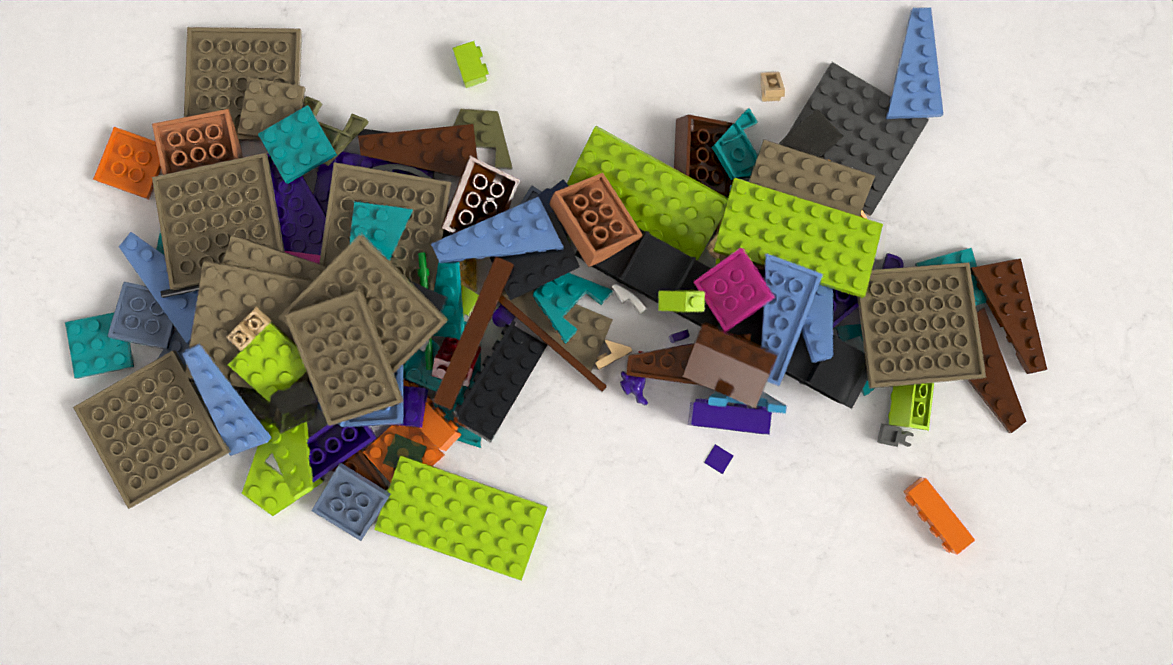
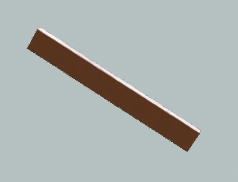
[433,257,514,410]
[499,295,607,392]

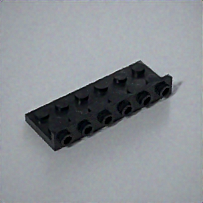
[452,321,547,443]

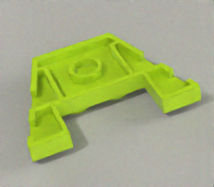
[242,443,324,516]

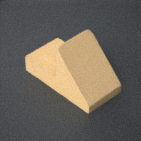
[761,72,785,102]
[595,340,632,370]

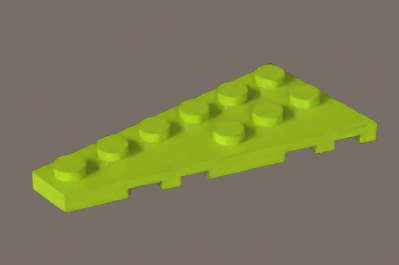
[251,394,313,500]

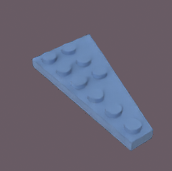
[886,7,944,119]
[431,197,563,263]
[119,232,199,345]
[761,253,823,386]
[802,285,833,363]
[182,344,272,456]

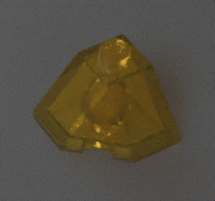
[456,258,478,293]

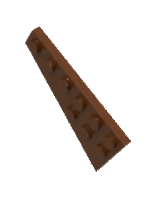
[358,124,477,177]
[968,307,1027,433]
[626,332,751,386]

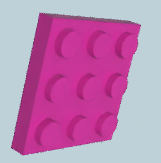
[694,248,775,331]

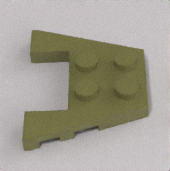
[304,96,369,166]
[453,109,512,170]

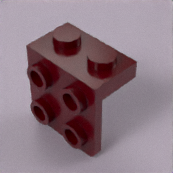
[432,337,482,387]

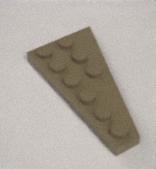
[502,288,613,371]

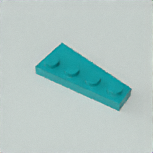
[432,262,465,338]

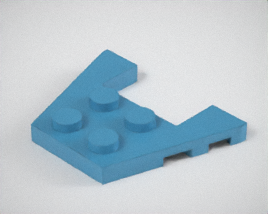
[708,391,787,414]

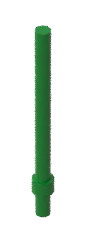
[417,253,434,370]

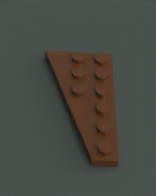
[970,258,1047,374]

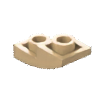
[226,307,271,351]

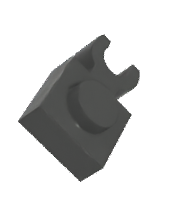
[877,423,914,447]

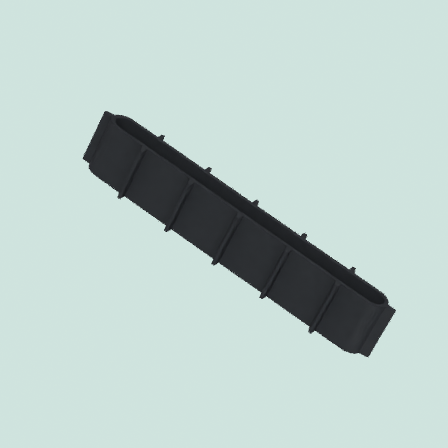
[575,228,868,409]

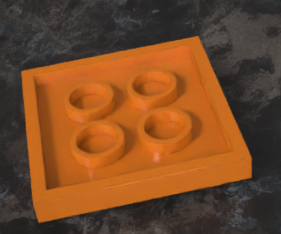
[93,127,161,200]
[363,425,445,483]

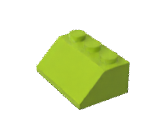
[888,383,934,431]

